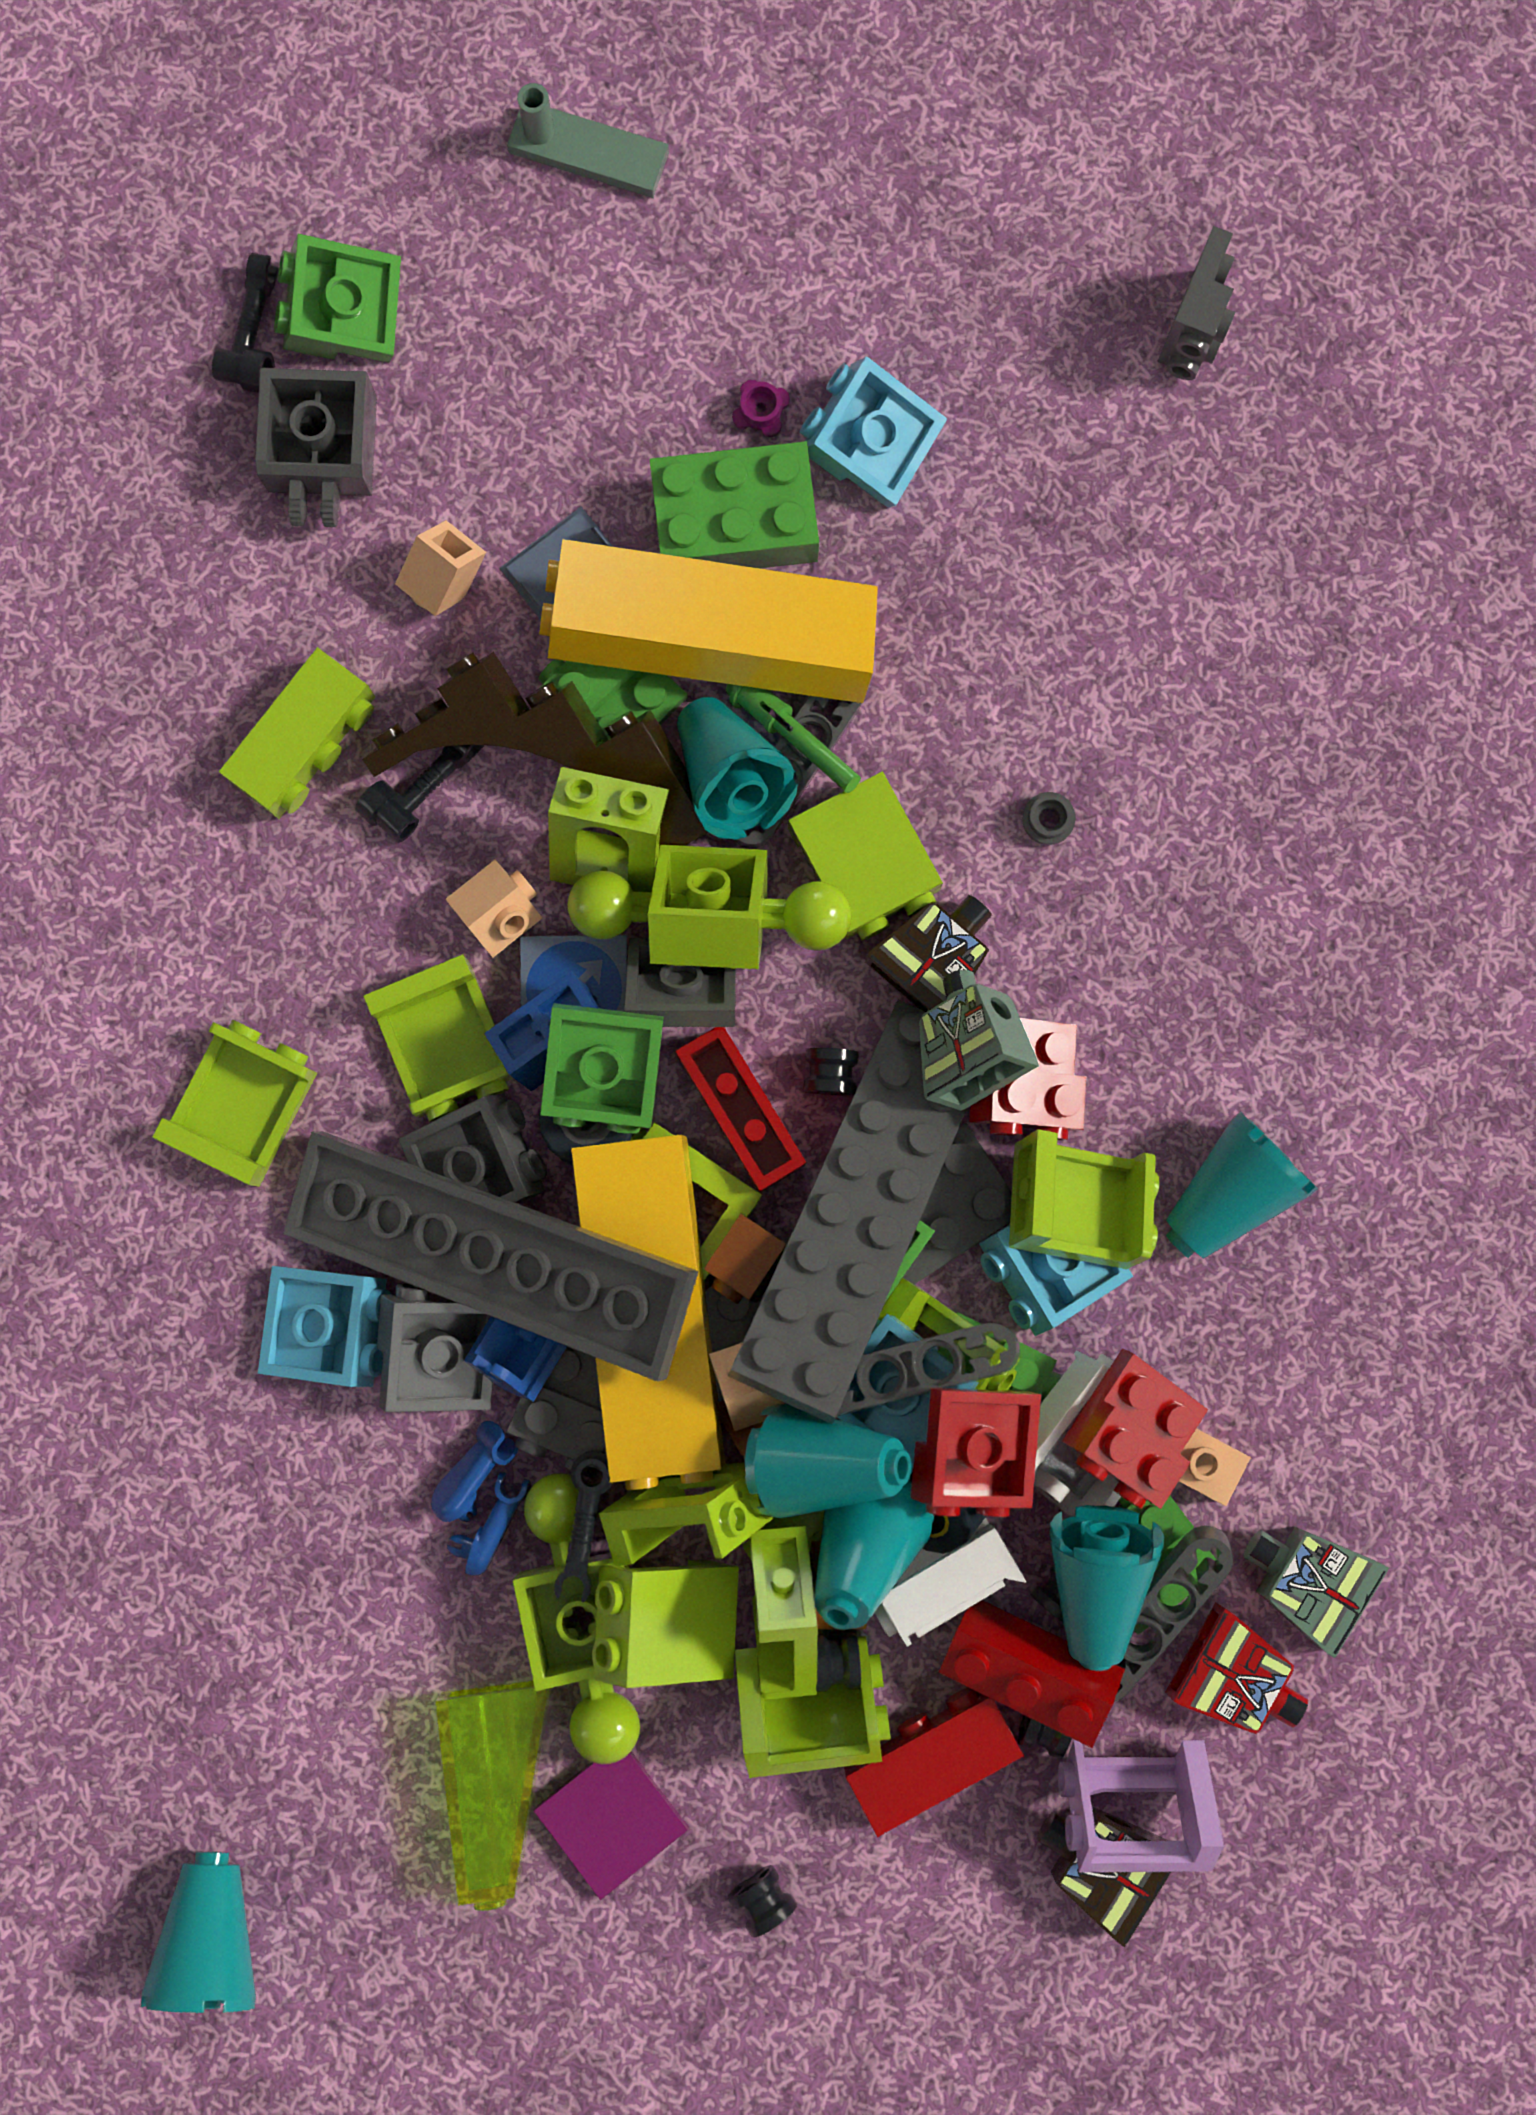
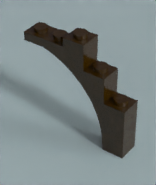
[362,652,708,849]

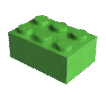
[650,441,819,568]

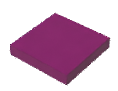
[534,1751,688,1900]

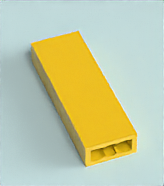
[539,539,878,703]
[571,1135,726,1490]

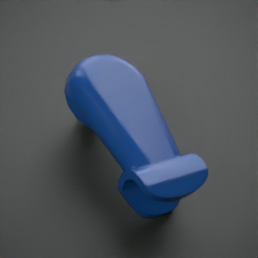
[431,1421,518,1522]
[447,1471,531,1576]

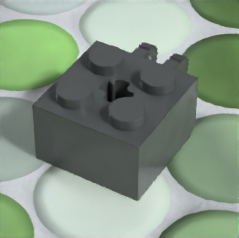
[255,368,377,527]

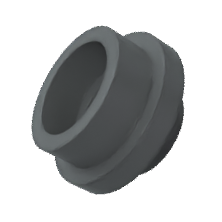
[1022,792,1076,845]

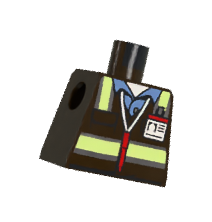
[865,895,992,1012]
[1037,1806,1171,1947]

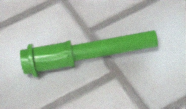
[726,684,861,793]

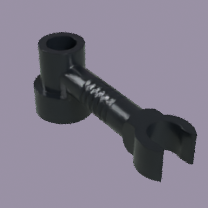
[212,253,279,393]
[355,745,484,843]
[554,1450,613,1603]

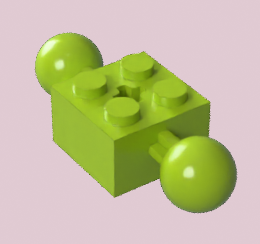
[567,845,852,969]
[513,1473,640,1764]

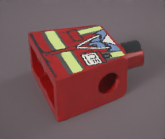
[1165,1602,1308,1734]

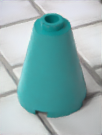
[677,697,797,839]
[1166,1111,1318,1259]
[745,1404,911,1518]
[814,1481,934,1629]
[1049,1505,1164,1671]
[140,1852,256,2013]

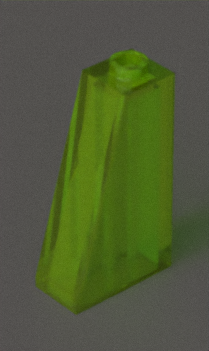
[435,1680,551,1911]

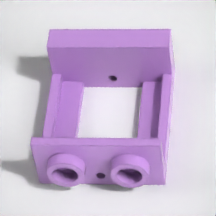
[1058,1740,1224,1872]

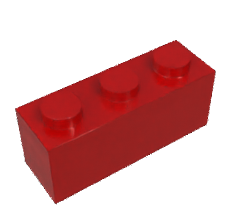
[675,1027,807,1193]
[939,1600,1125,1748]
[844,1687,1024,1837]

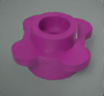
[732,380,790,437]

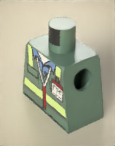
[919,970,1039,1111]
[1243,1527,1389,1658]

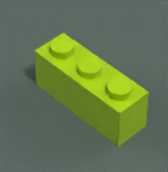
[219,647,375,819]

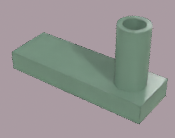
[507,83,669,198]

